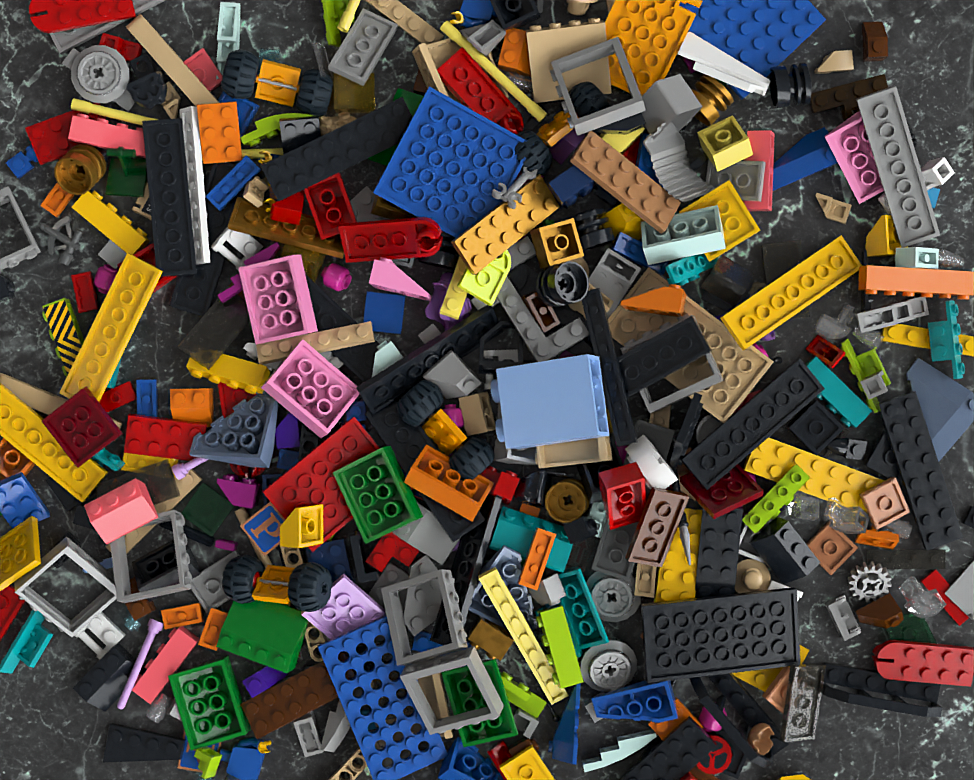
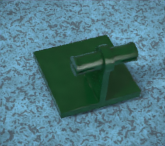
[105,147,147,197]

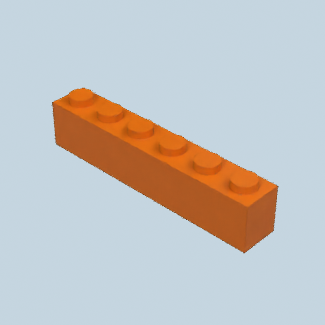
[858,265,974,300]

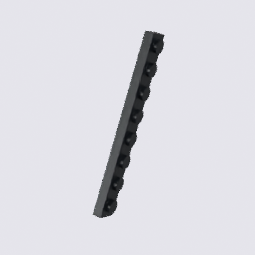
[581,288,638,447]

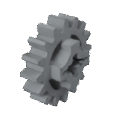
[848,561,892,602]

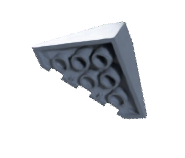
[906,358,974,462]
[189,391,278,468]
[469,545,537,631]

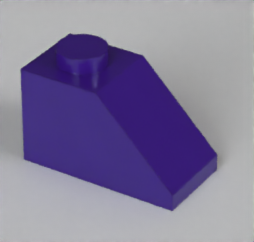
[274,412,301,449]
[242,666,288,698]

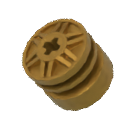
[691,74,734,126]
[54,144,106,195]
[545,478,590,523]

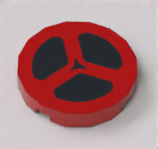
[697,734,732,774]

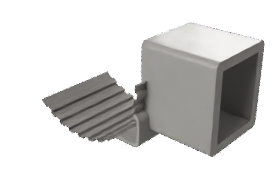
[641,74,715,202]

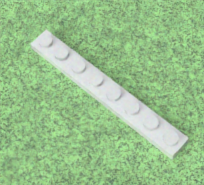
[179,106,210,265]

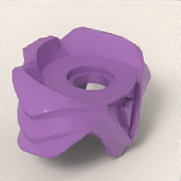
[425,279,472,331]

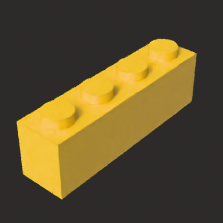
[72,190,150,255]
[186,346,270,394]

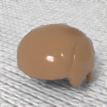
[747,723,774,755]

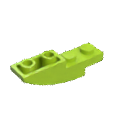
[240,113,320,147]

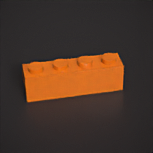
[404,444,494,522]

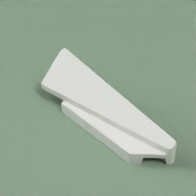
[678,32,770,96]

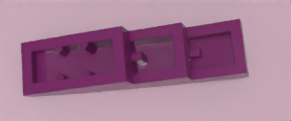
[218,242,281,303]

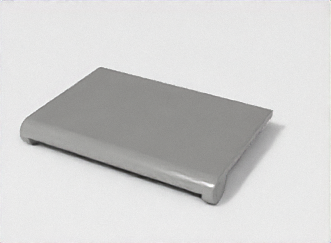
[944,560,974,621]

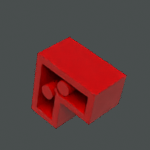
[480,466,520,505]
[365,532,419,572]

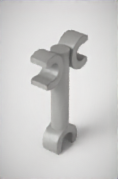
[492,167,538,209]

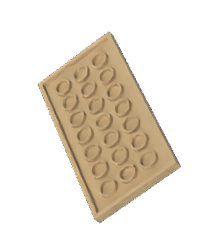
[608,267,774,423]

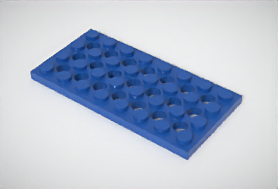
[317,615,448,780]

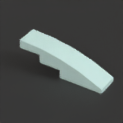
[216,2,240,83]
[582,729,657,772]

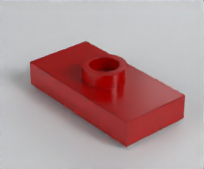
[71,271,99,313]
[99,381,137,413]

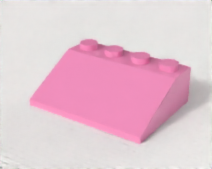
[824,111,884,204]
[238,254,318,345]
[369,257,432,301]
[261,340,360,438]

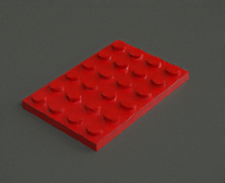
[262,416,380,552]

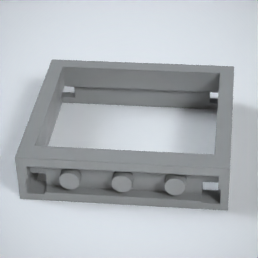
[550,37,646,136]
[0,186,41,272]
[620,314,724,413]
[110,510,192,603]
[14,537,117,637]
[381,569,468,666]
[400,646,504,735]

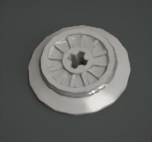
[71,45,129,103]
[586,571,641,622]
[580,640,637,692]

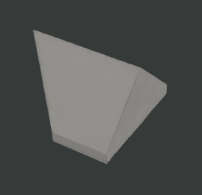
[459,20,506,56]

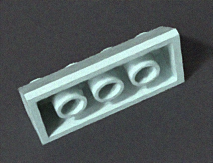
[641,205,726,265]

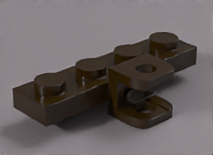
[810,74,888,121]

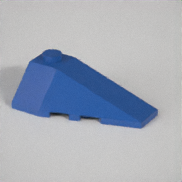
[773,127,838,191]
[591,680,678,723]
[548,683,581,765]
[438,737,504,780]

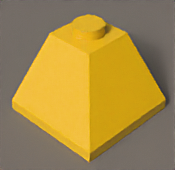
[599,203,644,244]
[865,215,908,257]
[279,504,323,548]

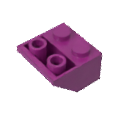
[217,474,262,509]

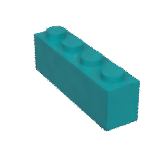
[805,356,872,428]

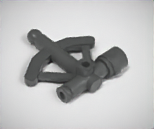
[39,216,84,266]

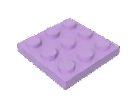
[301,574,385,640]

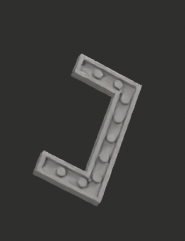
[496,236,590,362]

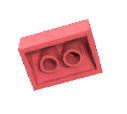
[84,478,159,544]

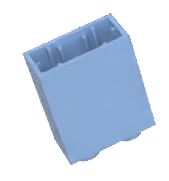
[491,354,609,449]

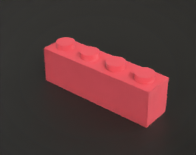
[68,113,146,158]
[743,130,775,211]
[132,626,200,704]

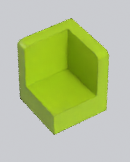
[194,747,222,779]

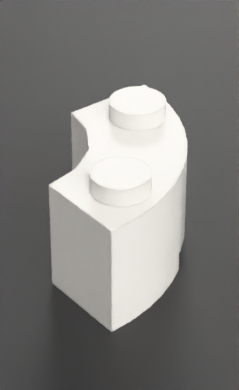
[625,435,678,489]

